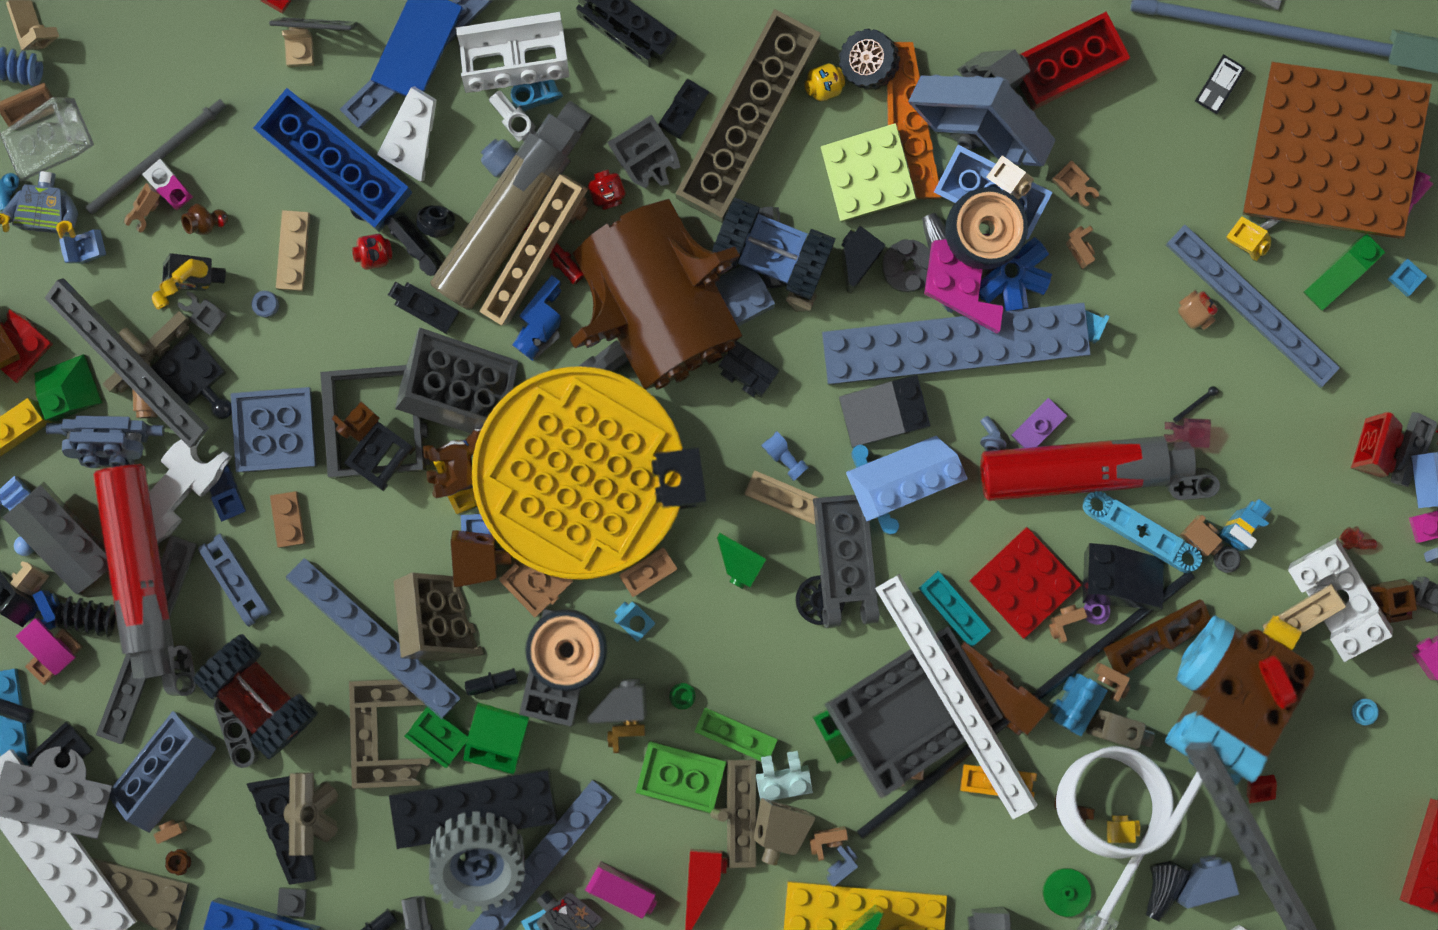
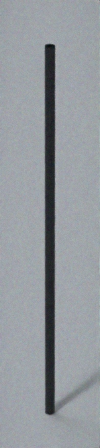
[857,573,1195,839]

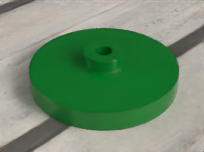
[1042,868,1091,917]

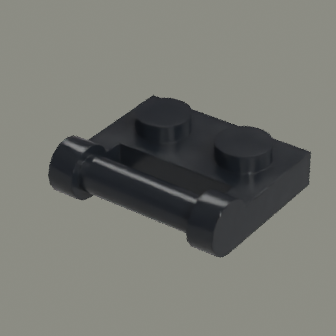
[344,421,415,492]

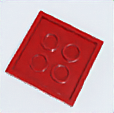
[969,527,1081,639]

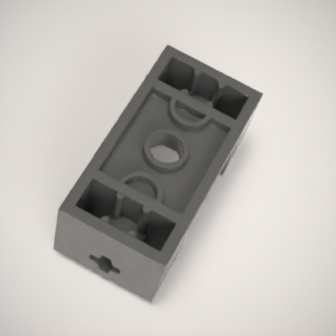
[519,609,598,727]

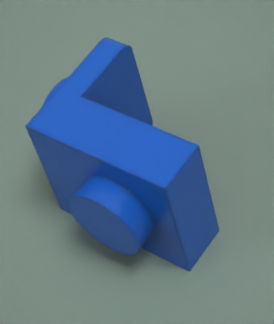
[33,590,60,631]

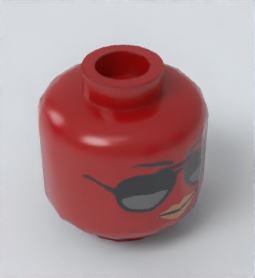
[352,234,392,270]

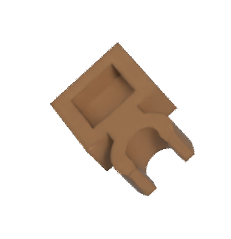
[1052,160,1099,208]

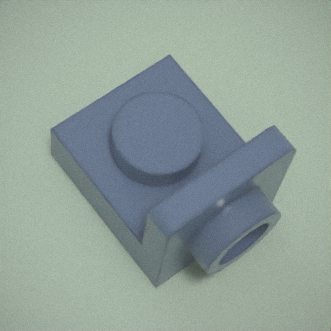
[826,845,858,887]

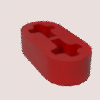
[1259,656,1297,709]

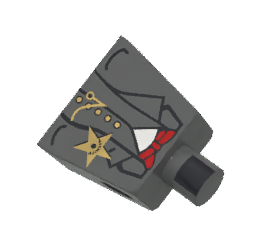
[536,890,602,930]

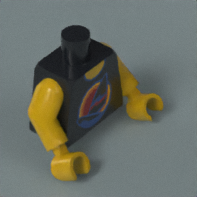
[152,253,226,309]

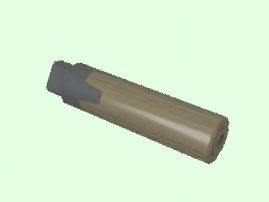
[430,101,592,310]

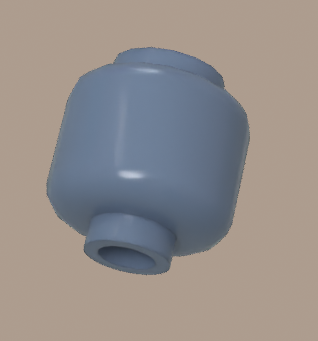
[481,138,517,178]

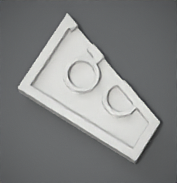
[377,86,437,182]

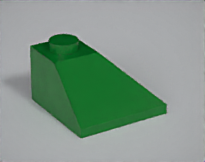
[34,354,103,422]
[717,533,766,589]

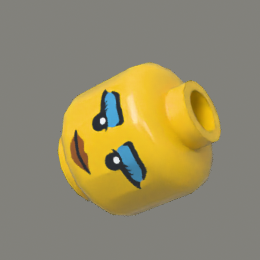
[804,63,845,101]

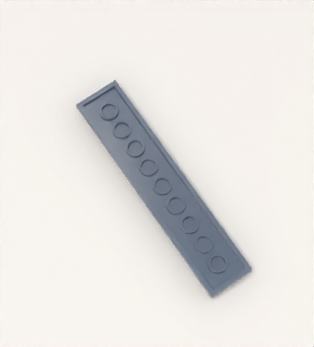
[822,303,1091,385]

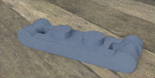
[198,533,271,627]

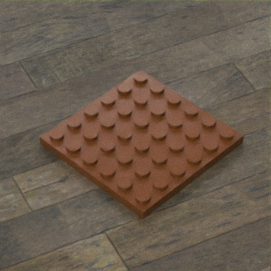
[1243,62,1432,239]

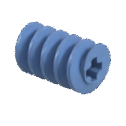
[0,46,43,87]

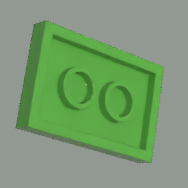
[635,741,726,813]

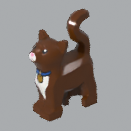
[423,429,481,499]

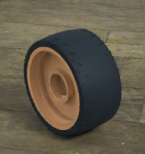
[945,187,1028,269]
[525,609,607,691]

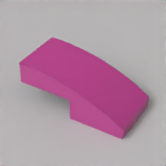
[15,618,77,676]

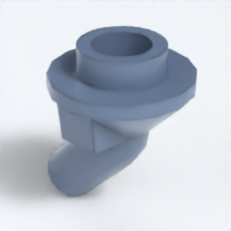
[980,416,1006,451]

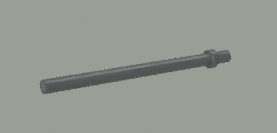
[86,99,227,215]

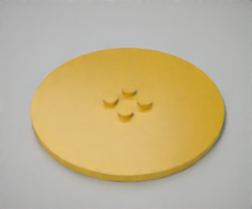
[472,366,683,580]

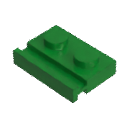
[404,707,468,768]

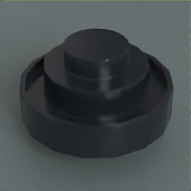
[416,205,456,238]

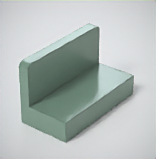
[1388,29,1438,73]

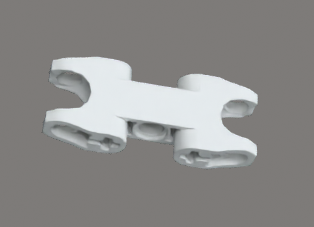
[149,437,232,544]

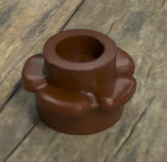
[165,849,192,876]

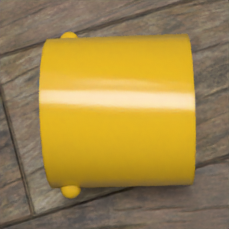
[1263,615,1302,651]

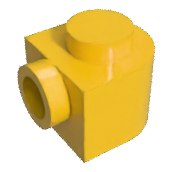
[1107,815,1140,843]

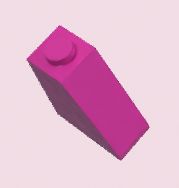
[585,861,658,919]

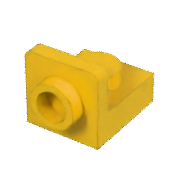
[1226,217,1271,261]

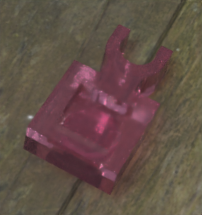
[1164,418,1211,448]

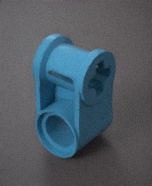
[511,80,563,111]

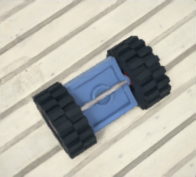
[712,197,836,300]

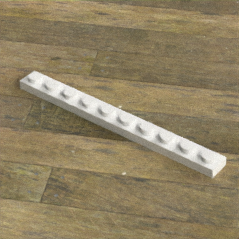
[875,574,1038,819]

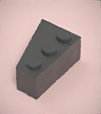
[957,49,1030,91]

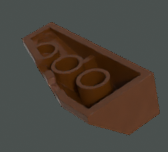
[961,642,1049,736]

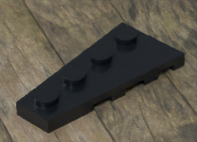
[246,776,317,885]

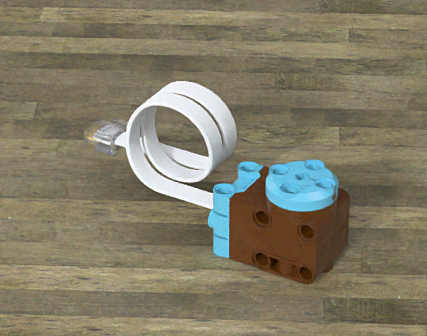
[1056,615,1314,930]

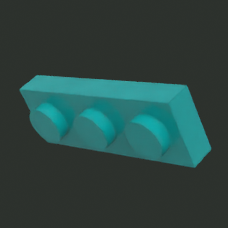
[918,571,991,647]

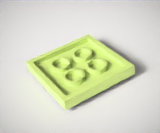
[821,123,917,222]

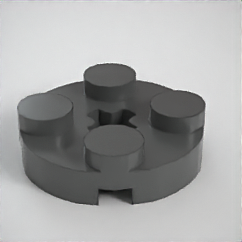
[882,239,930,292]

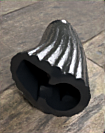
[1145,861,1190,922]

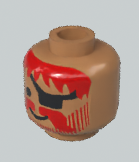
[1178,290,1218,330]

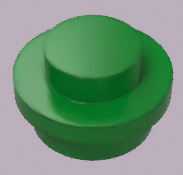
[669,683,696,710]

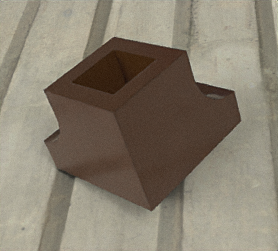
[1367,579,1417,623]

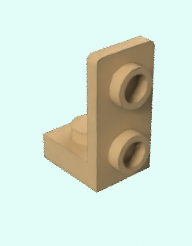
[6,0,59,50]

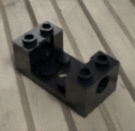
[651,447,707,510]

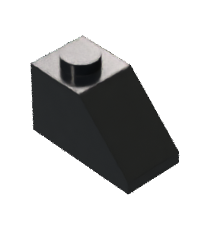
[0,570,39,628]

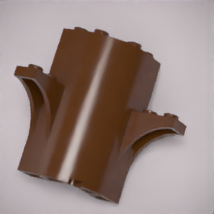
[570,199,743,390]

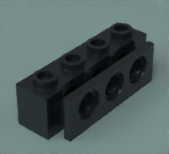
[576,0,677,67]

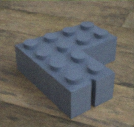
[908,75,1056,166]

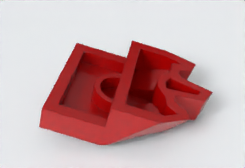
[0,309,53,383]

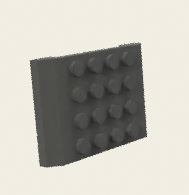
[824,626,1003,799]

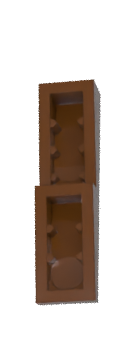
[1103,599,1211,675]

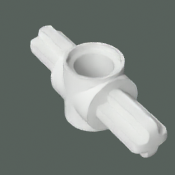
[489,90,536,142]

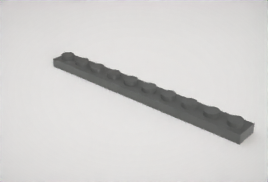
[1184,742,1317,930]

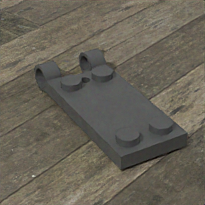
[813,495,879,628]

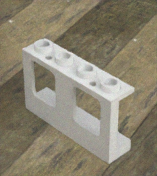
[456,12,570,93]

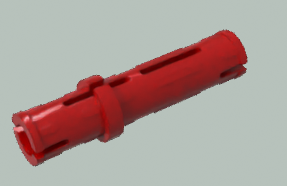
[525,217,584,285]

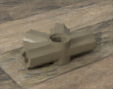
[284,772,339,856]

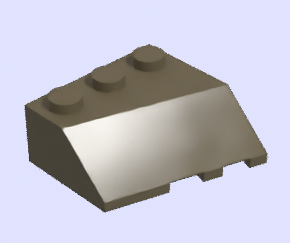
[394,572,484,661]

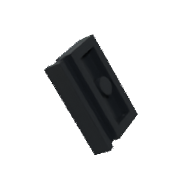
[27,721,94,768]

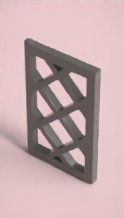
[269,17,357,31]

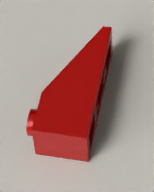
[685,849,727,930]

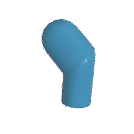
[0,173,19,212]

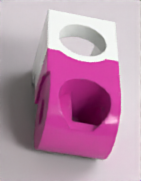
[142,159,193,211]

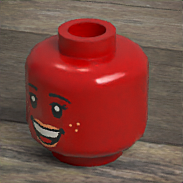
[588,169,626,210]

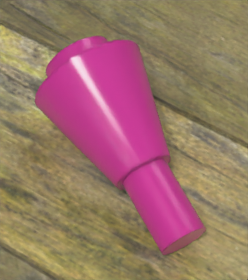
[1408,170,1433,215]

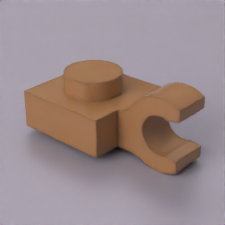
[124,183,160,233]

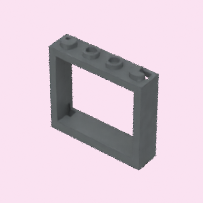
[320,365,430,479]

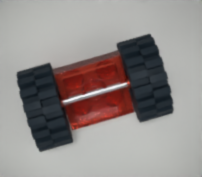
[193,634,318,759]

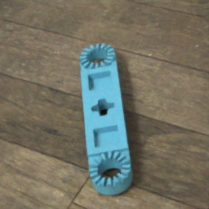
[1083,491,1202,573]

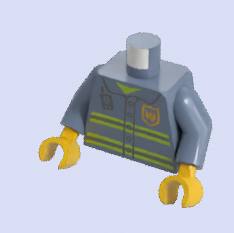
[0,171,78,239]

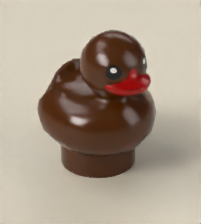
[181,204,228,235]

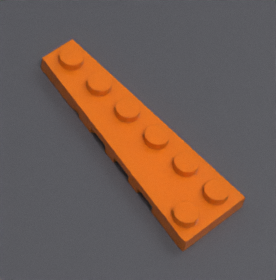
[887,42,941,199]

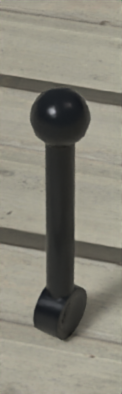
[1173,386,1218,423]

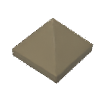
[786,292,817,312]

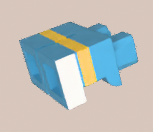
[1218,499,1272,552]

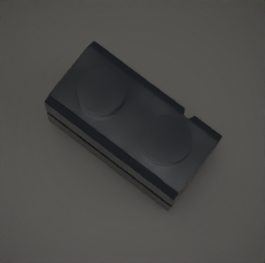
[718,341,780,398]

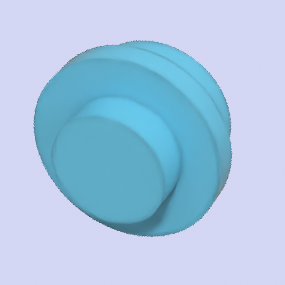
[1351,699,1379,725]

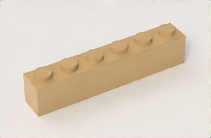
[479,174,588,325]

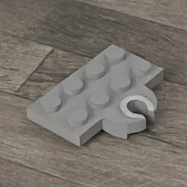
[0,747,112,839]

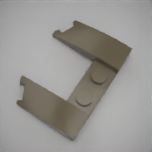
[349,679,430,789]

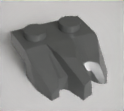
[607,114,681,188]

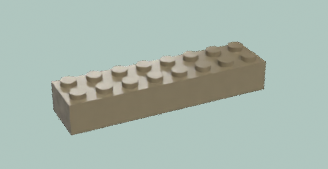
[676,9,821,223]

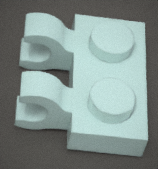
[756,751,813,800]

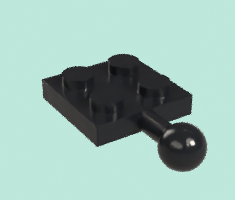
[151,333,232,419]

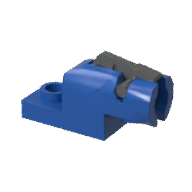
[512,275,562,361]

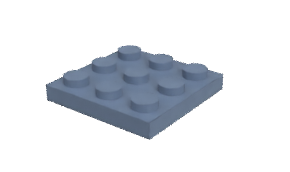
[231,387,317,473]

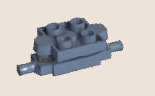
[46,416,165,468]

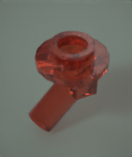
[1339,526,1377,550]

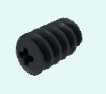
[55,596,116,638]

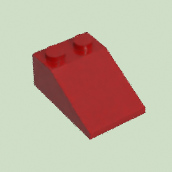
[1351,412,1404,478]

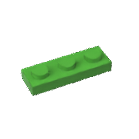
[694,707,778,761]

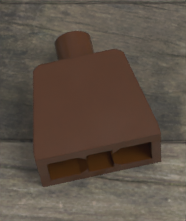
[450,530,512,587]

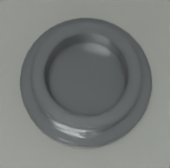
[1214,546,1241,573]

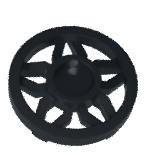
[795,575,845,625]

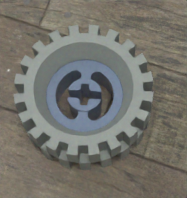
[429,812,525,912]

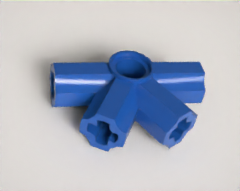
[979,237,1052,311]

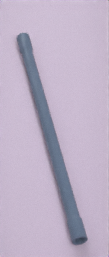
[1130,0,1393,57]

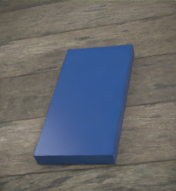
[370,0,463,97]

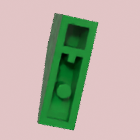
[1303,234,1385,311]

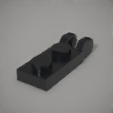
[384,212,444,276]

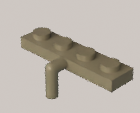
[102,311,192,394]
[711,759,756,868]

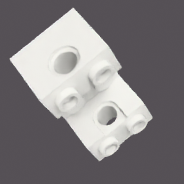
[1288,538,1393,662]

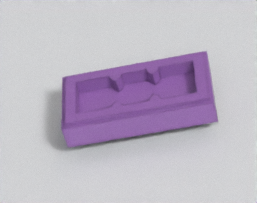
[1011,398,1067,448]

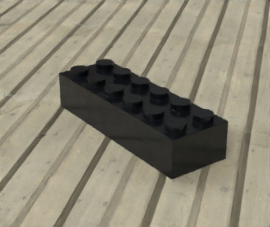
[389,768,558,849]

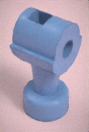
[761,431,809,481]

